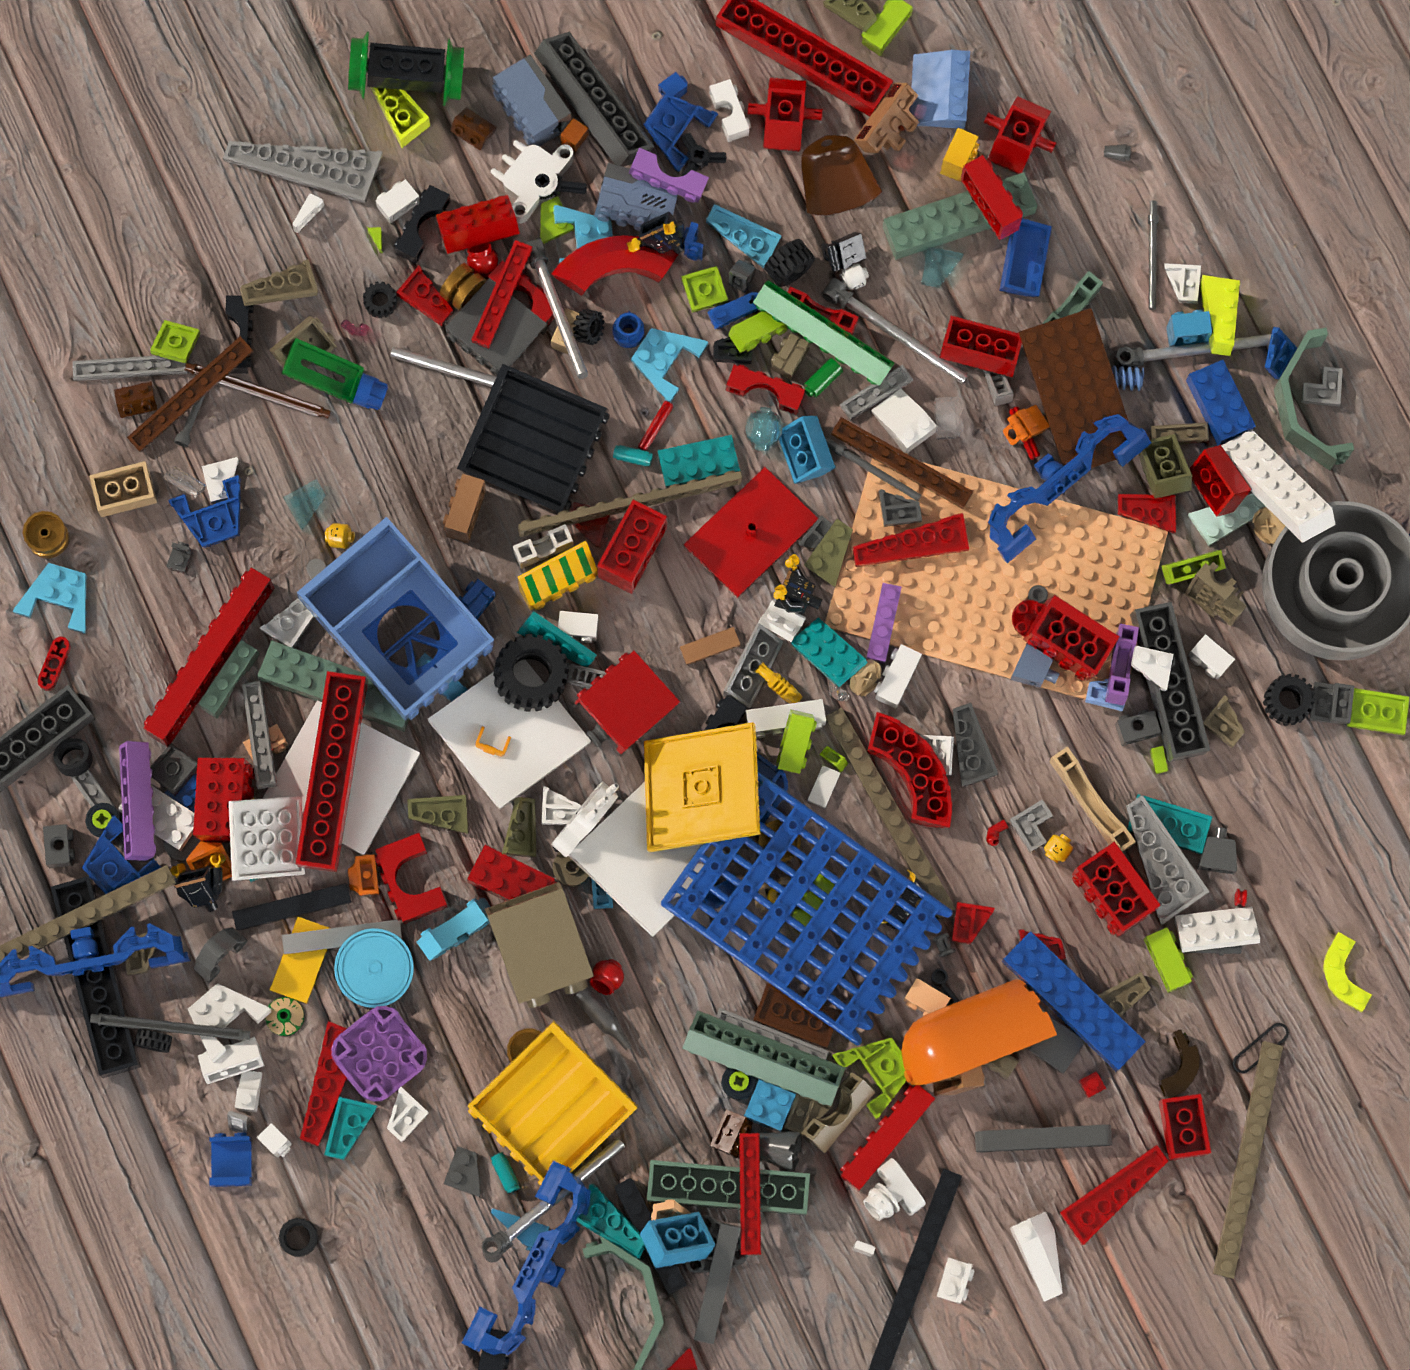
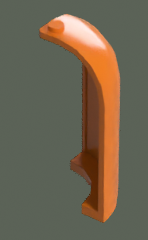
[901,979,1057,1085]

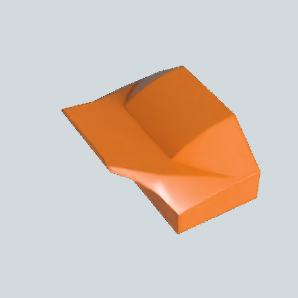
[348,854,379,896]

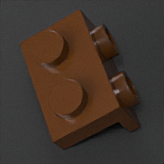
[450,107,497,150]
[114,382,158,418]

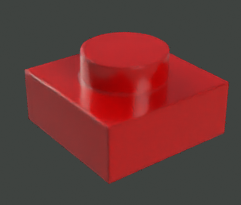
[1079,1071,1106,1098]

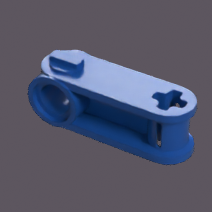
[707,292,759,330]

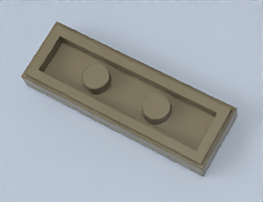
[1150,422,1210,444]

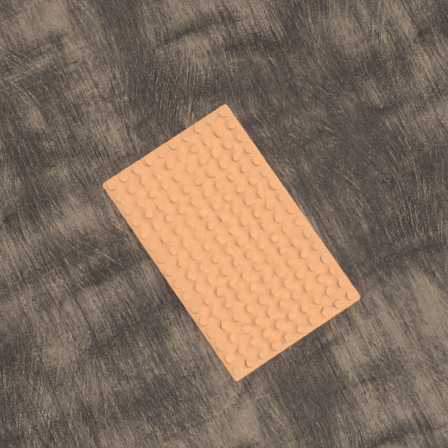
[825,458,1168,700]

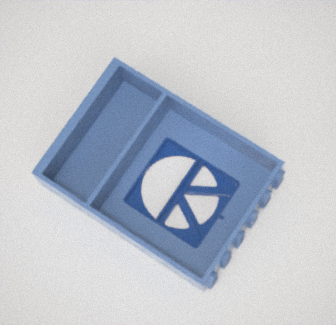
[297,517,494,721]

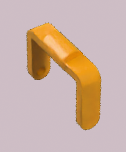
[475,726,511,756]

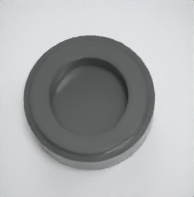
[1028,585,1048,604]

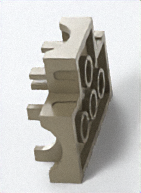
[1184,562,1247,626]

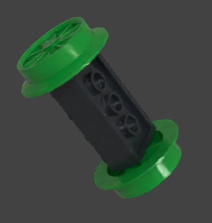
[348,31,464,106]

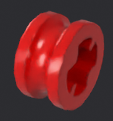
[1234,889,1247,907]

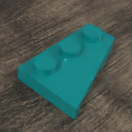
[324,1097,378,1160]

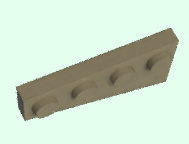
[240,259,318,306]
[1098,972,1150,1017]

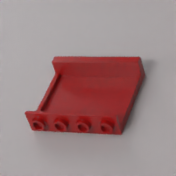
[575,650,680,755]

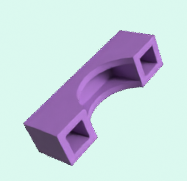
[629,148,709,203]
[866,583,902,664]
[1105,624,1139,706]

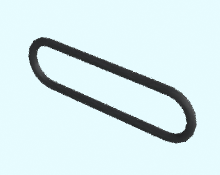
[1233,1023,1289,1073]

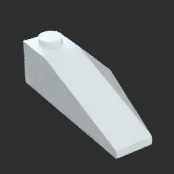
[1010,1212,1062,1302]

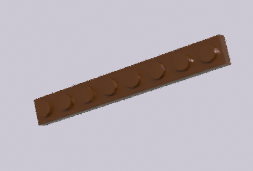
[127,336,254,452]
[831,417,973,509]

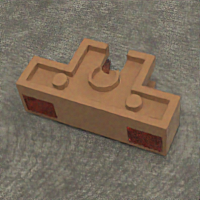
[854,83,919,153]

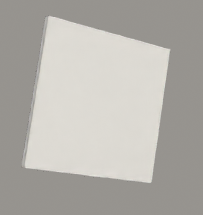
[428,660,591,810]
[262,700,420,855]
[568,782,727,937]

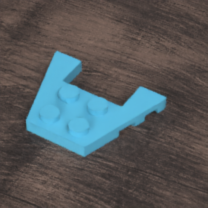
[553,205,613,264]
[631,328,709,403]
[13,563,86,634]

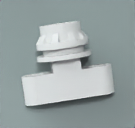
[863,1158,926,1221]

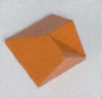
[186,841,232,881]

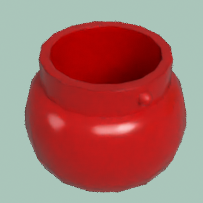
[467,243,499,277]
[590,959,624,995]

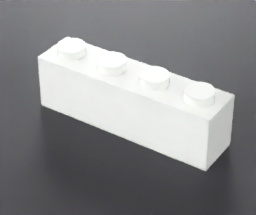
[746,699,826,739]

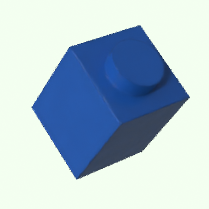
[658,72,688,98]

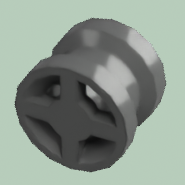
[586,723,611,748]

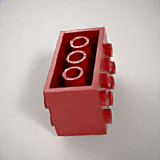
[193,758,255,842]

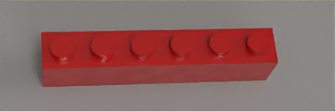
[840,1085,935,1192]

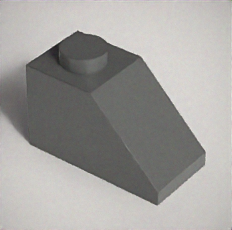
[729,260,756,293]

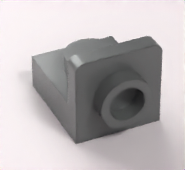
[166,542,193,574]

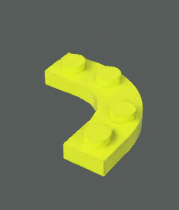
[1323,932,1372,1013]

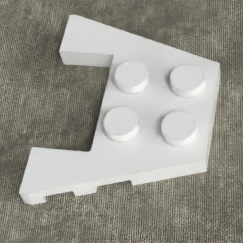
[188,983,271,1063]

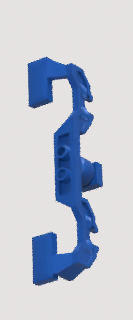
[988,414,1151,564]
[0,923,191,998]
[462,1161,590,1355]

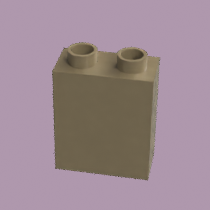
[485,882,594,1008]

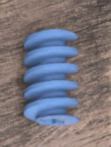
[1111,366,1144,391]

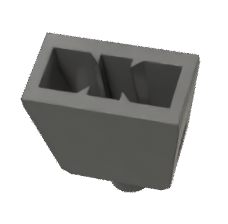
[1197,827,1237,875]

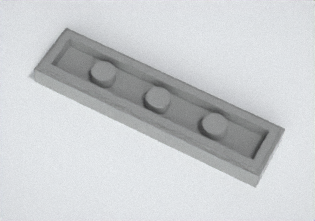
[840,364,913,421]

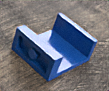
[209,1133,252,1187]

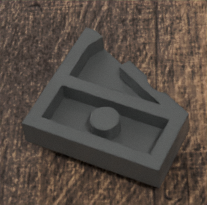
[879,489,922,527]
[443,1146,481,1197]

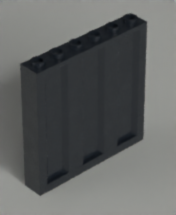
[457,364,610,513]

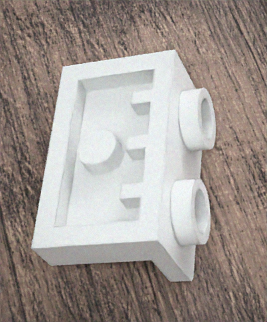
[758,599,806,642]
[936,1258,974,1304]

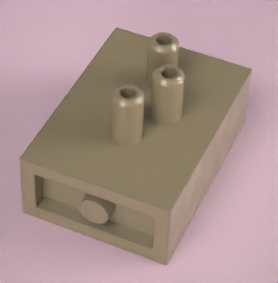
[269,316,337,381]

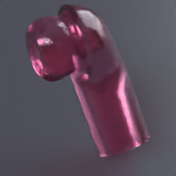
[341,319,369,336]

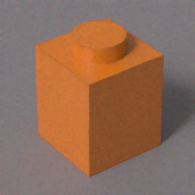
[560,118,589,152]

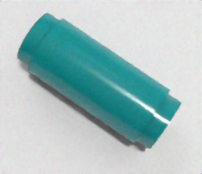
[613,445,653,467]
[491,1152,520,1194]

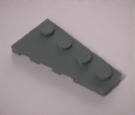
[952,703,998,788]

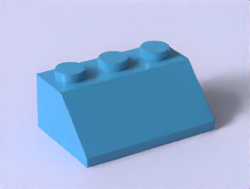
[776,416,835,484]

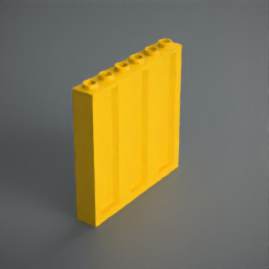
[468,1021,637,1186]

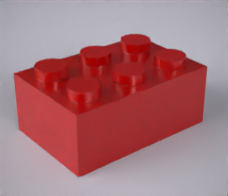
[1189,445,1251,517]
[1159,1094,1211,1161]

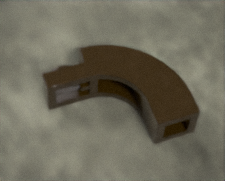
[1158,1029,1200,1099]

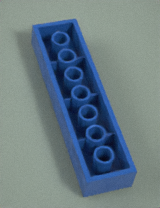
[1001,931,1146,1072]

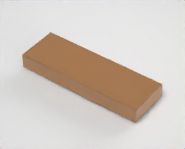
[680,627,740,666]

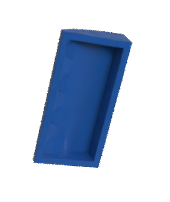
[999,218,1052,297]

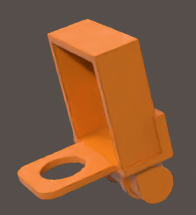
[1003,405,1049,445]

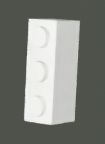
[874,644,922,709]
[198,1037,264,1085]

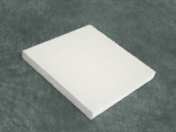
[229,796,305,880]

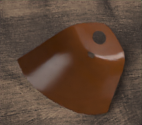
[801,135,882,215]

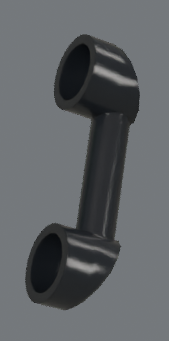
[931,968,959,1004]

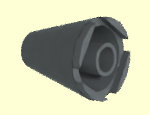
[759,1131,802,1171]

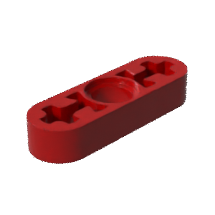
[37,637,71,691]

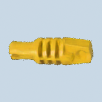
[755,662,803,704]

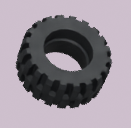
[493,634,569,712]

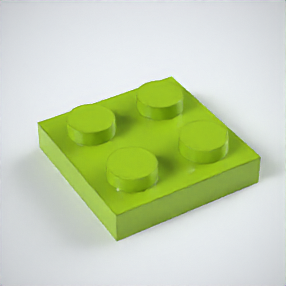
[681,266,728,313]
[150,320,200,364]

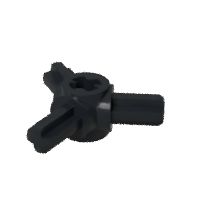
[681,133,726,176]

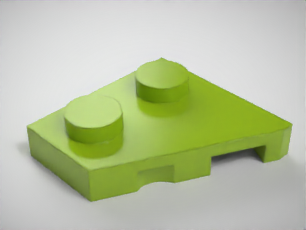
[540,196,574,244]

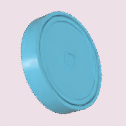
[334,928,414,1008]

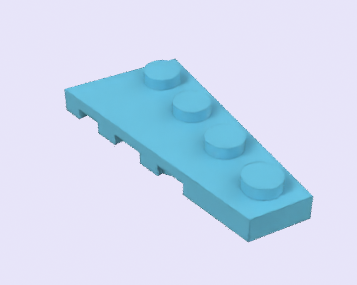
[706,204,782,269]

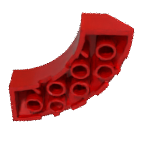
[551,235,678,296]
[867,712,952,828]

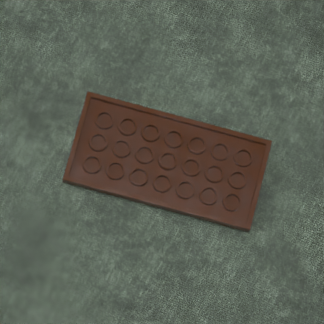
[1018,308,1128,468]

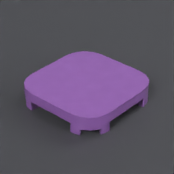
[331,1006,427,1102]

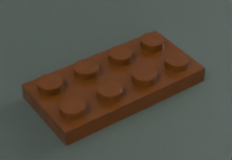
[753,983,841,1049]

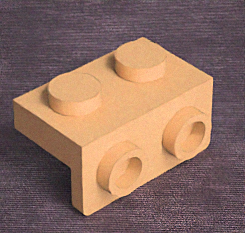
[651,1200,691,1220]

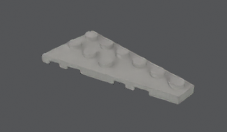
[1126,795,1210,925]

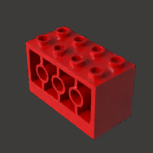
[597,500,667,594]
[1022,595,1120,681]
[1072,841,1161,938]

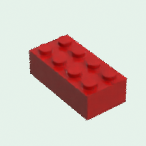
[960,155,1023,240]
[436,195,520,254]
[939,315,1022,377]
[467,845,556,901]

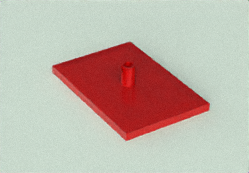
[684,467,818,598]

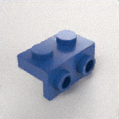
[683,222,704,260]

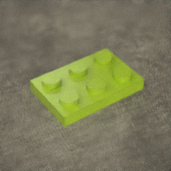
[1346,688,1409,735]

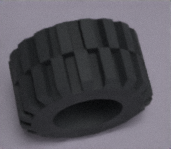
[764,239,815,287]
[1263,674,1315,726]

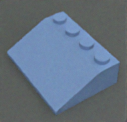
[910,50,970,129]

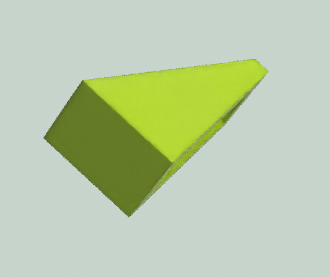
[367,227,382,253]
[819,746,848,773]
[1149,746,1168,774]

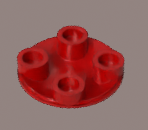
[1012,600,1044,636]

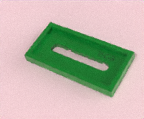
[282,338,364,403]

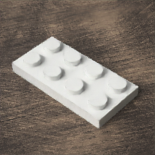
[117,785,194,851]
[1174,907,1260,952]

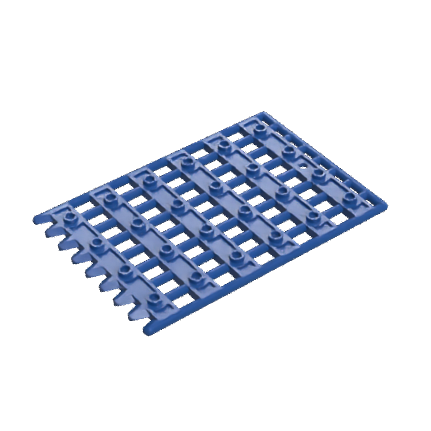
[661,772,953,1046]

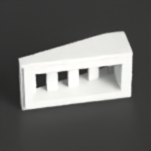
[292,193,324,233]

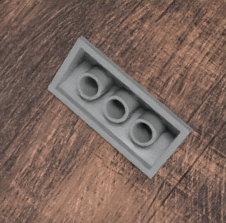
[723,623,783,709]

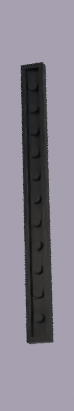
[868,1169,962,1370]

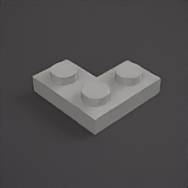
[1301,367,1343,407]
[1009,799,1053,853]

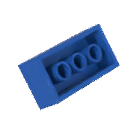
[1186,360,1256,446]

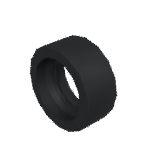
[53,738,93,777]
[279,1218,318,1257]

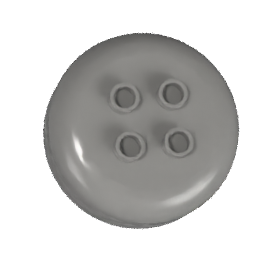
[1262,501,1410,661]

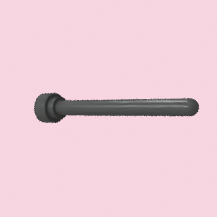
[174,394,206,447]

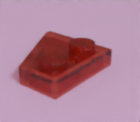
[570,501,610,548]

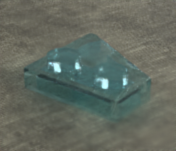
[921,247,963,288]
[283,479,326,530]

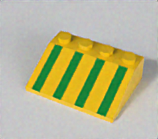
[517,541,598,611]

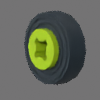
[85,803,121,837]
[721,1068,757,1100]

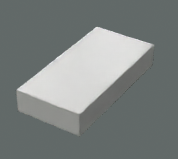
[807,766,840,809]
[852,1241,875,1257]

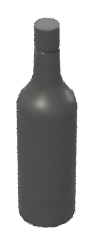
[573,986,632,1050]

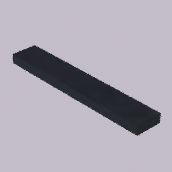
[232,883,352,931]

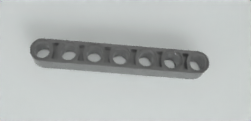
[975,1125,1112,1152]

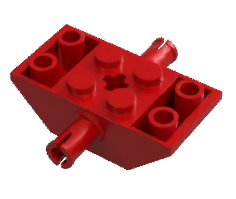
[747,78,823,152]
[984,96,1057,174]

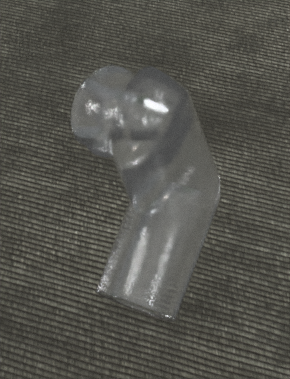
[827,678,850,701]

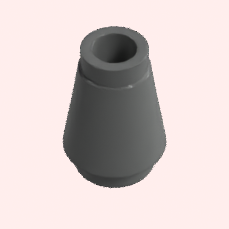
[1104,144,1132,163]

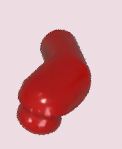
[986,820,1008,846]

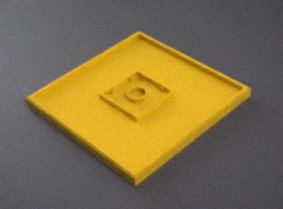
[644,722,760,852]

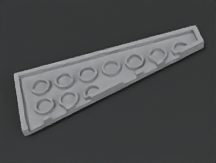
[223,141,383,203]

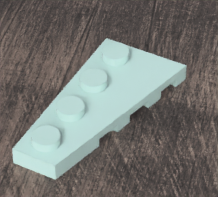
[1188,494,1266,546]

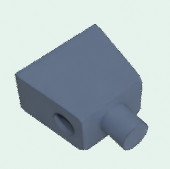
[1010,644,1060,688]

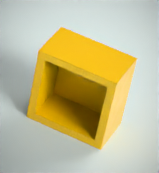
[940,128,980,182]

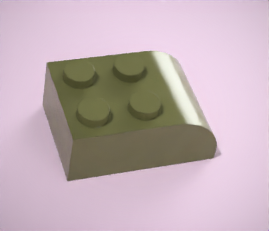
[1139,434,1192,499]

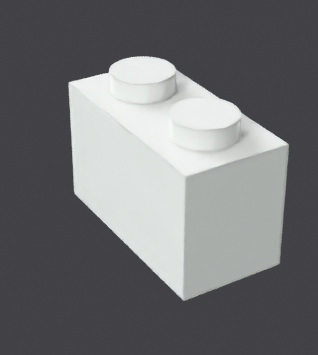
[376,179,420,224]
[558,611,598,643]
[1188,634,1235,680]
[257,1123,292,1158]

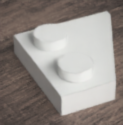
[1165,264,1201,304]
[202,457,239,504]
[1131,646,1174,691]
[920,735,954,775]
[387,1087,429,1142]

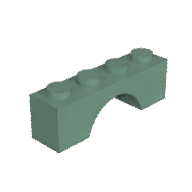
[1042,271,1103,324]
[199,640,260,719]

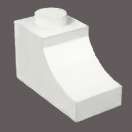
[235,1071,262,1113]

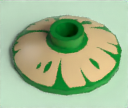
[265,997,305,1036]

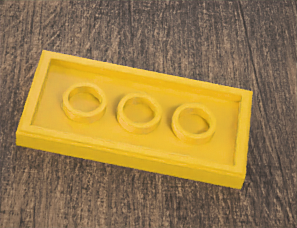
[270,917,330,1004]

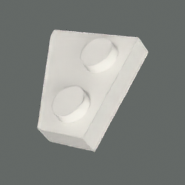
[542,786,581,826]

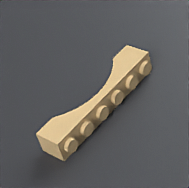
[1049,746,1136,852]

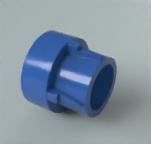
[612,311,645,348]
[353,373,388,410]

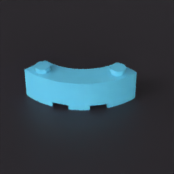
[417,897,491,961]

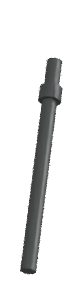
[1148,201,1159,310]
[825,437,922,501]

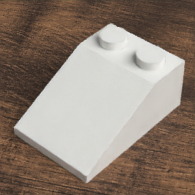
[871,388,937,454]

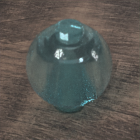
[745,407,783,451]

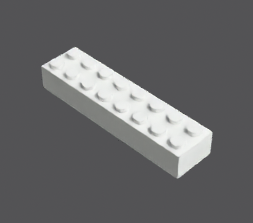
[1221,429,1336,543]

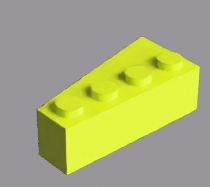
[367,75,430,148]
[1199,275,1240,356]

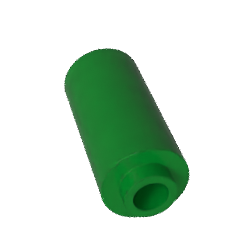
[803,358,843,398]

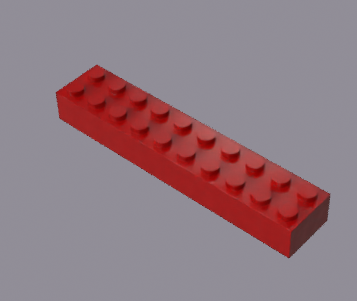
[716,0,894,117]
[144,567,275,747]
[295,671,368,872]

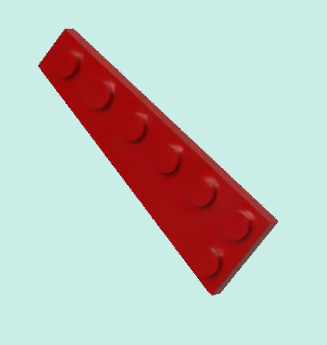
[852,513,969,567]
[300,1021,347,1147]
[1060,1145,1168,1245]

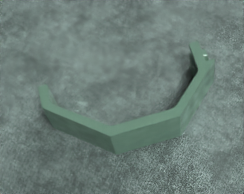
[1274,327,1354,470]
[583,1236,664,1370]

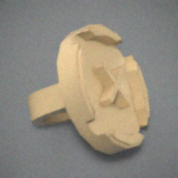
[1252,507,1286,544]
[850,659,882,696]

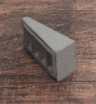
[983,370,1013,406]
[567,664,606,689]
[227,1111,252,1134]

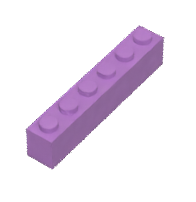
[119,741,156,861]

